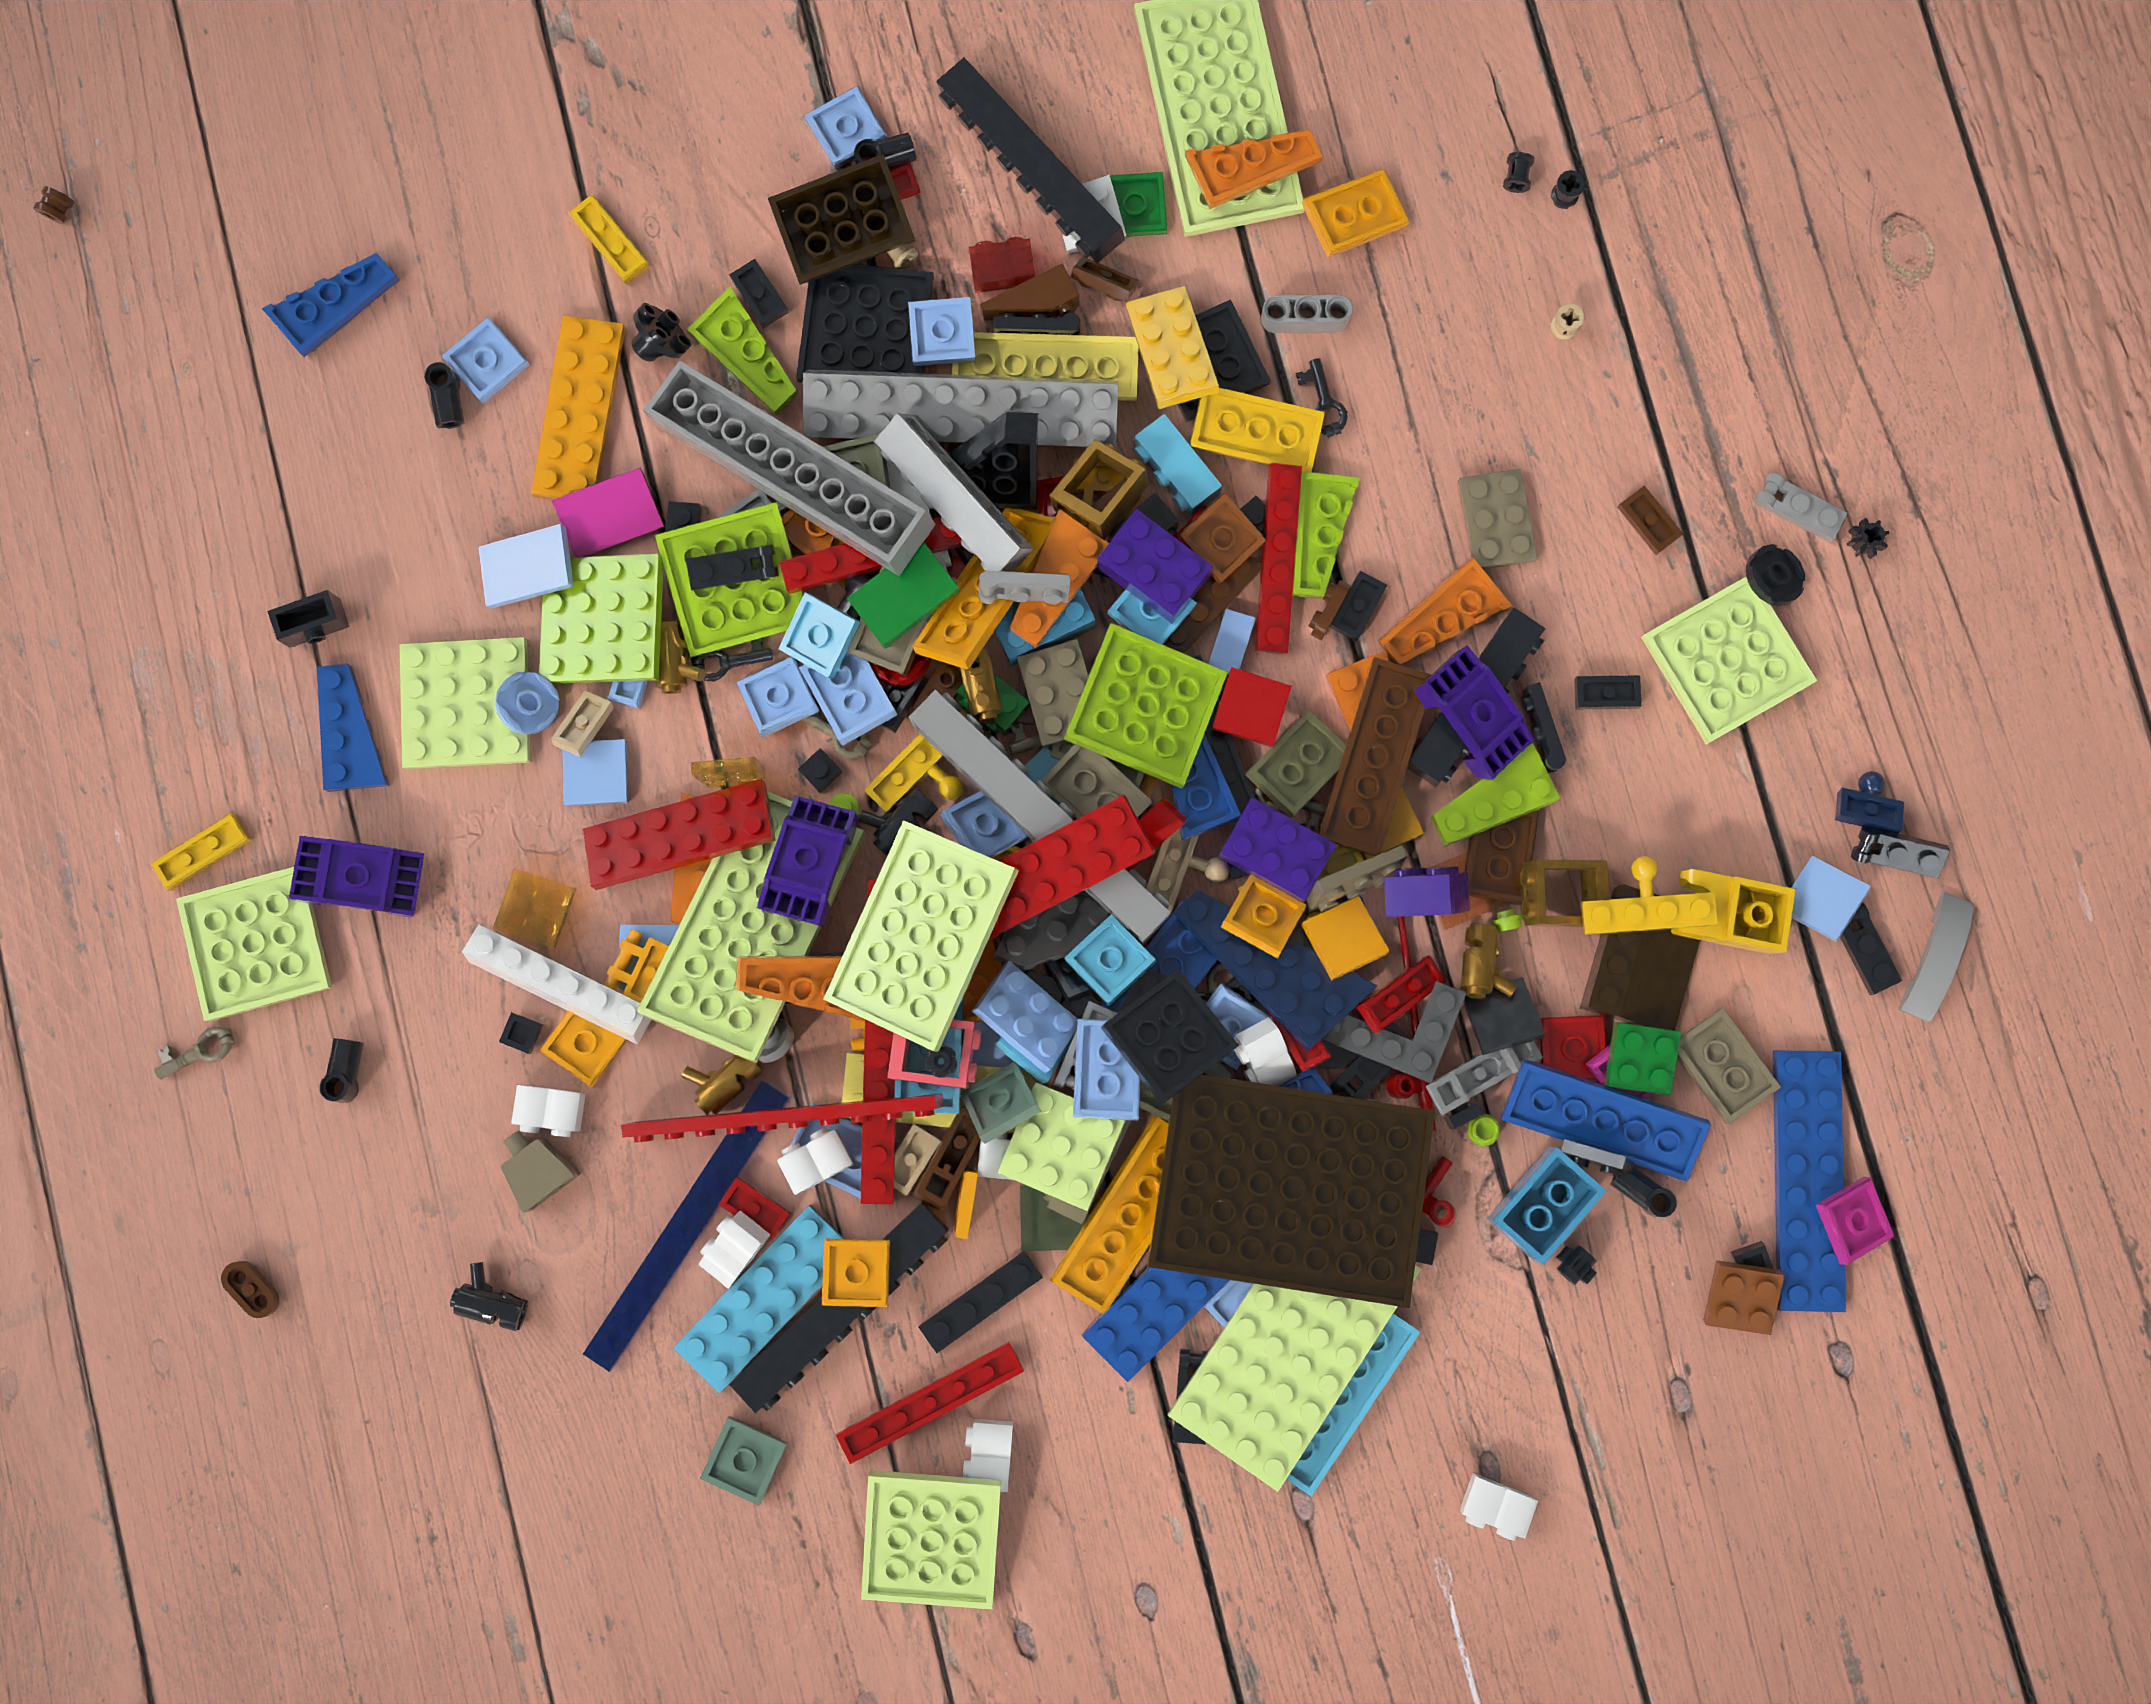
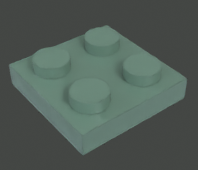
[961,1062,1041,1144]
[700,1416,788,1506]

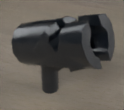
[858,788,938,856]
[450,1262,528,1331]

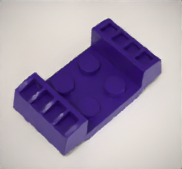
[1414,645,1534,780]
[757,795,858,927]
[288,836,424,918]

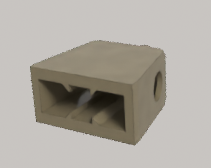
[501,1131,581,1213]

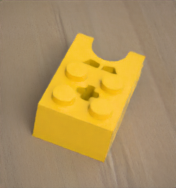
[1671,869,1796,954]

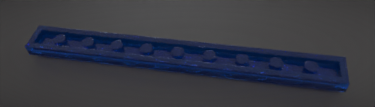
[583,1080,790,1372]

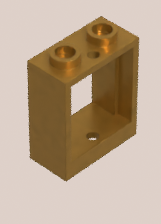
[1050,439,1149,541]
[1520,859,1609,927]

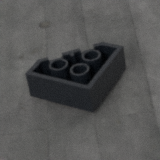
[949,412,1039,510]

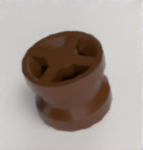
[33,186,74,224]

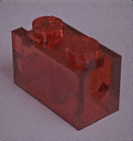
[969,237,1035,293]

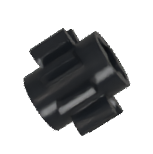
[1847,518,1889,559]
[1556,1245,1597,1285]

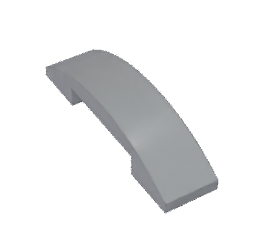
[1898,892,1974,1022]
[1426,1041,1543,1115]

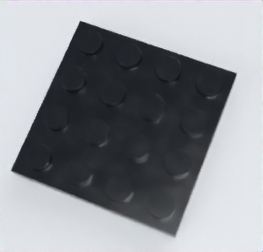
[796,264,934,383]

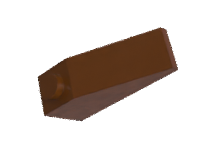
[980,263,1080,321]
[911,1106,980,1210]

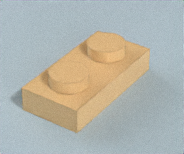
[551,690,614,757]
[894,1124,941,1196]

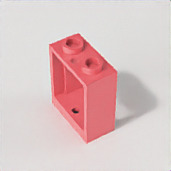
[888,1020,982,1089]

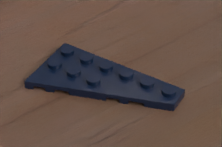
[1173,890,1378,1052]

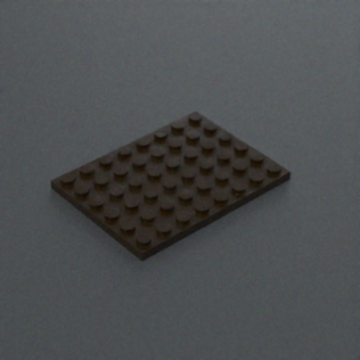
[1147,1074,1435,1308]

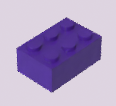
[1097,509,1213,624]
[1218,797,1336,902]
[1384,866,1470,917]

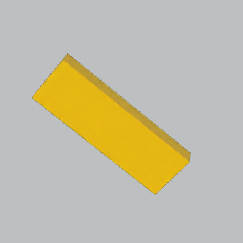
[568,194,650,285]
[150,813,251,891]

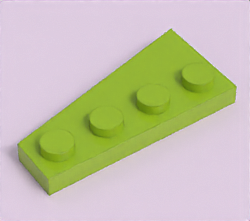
[687,286,798,416]
[1292,471,1360,599]
[1431,743,1560,847]

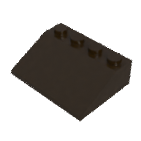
[768,154,916,285]
[1579,884,1700,1030]

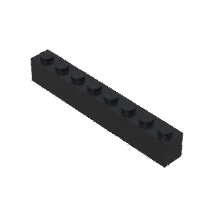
[936,57,1125,264]
[729,1202,949,1413]

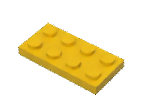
[1125,286,1219,409]
[1190,388,1325,472]

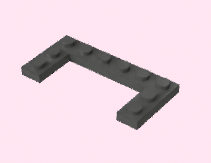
[1253,926,1466,1083]

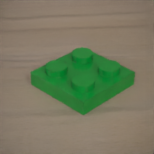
[1604,1021,1681,1096]

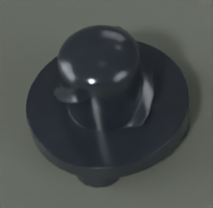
[631,303,691,362]

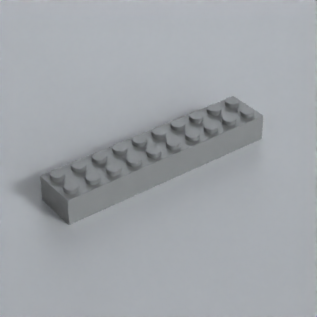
[643,360,935,576]
[803,370,1118,448]
[908,690,1171,945]

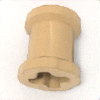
[887,244,919,269]
[1550,304,1584,341]

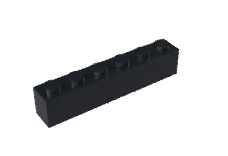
[1407,607,1546,787]

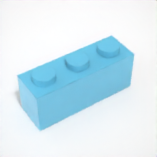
[1133,414,1222,516]

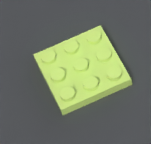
[997,1082,1126,1211]

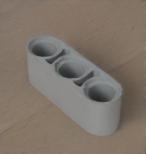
[1261,295,1353,333]

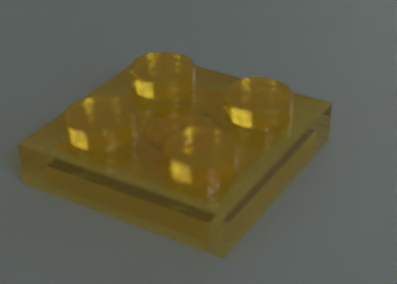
[691,757,765,788]
[493,868,576,949]

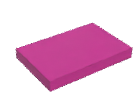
[552,467,664,558]

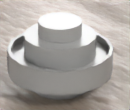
[758,1017,794,1063]

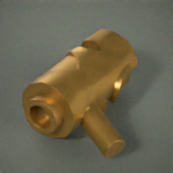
[655,621,706,694]
[960,648,1003,723]
[1460,923,1517,999]
[682,1054,764,1115]

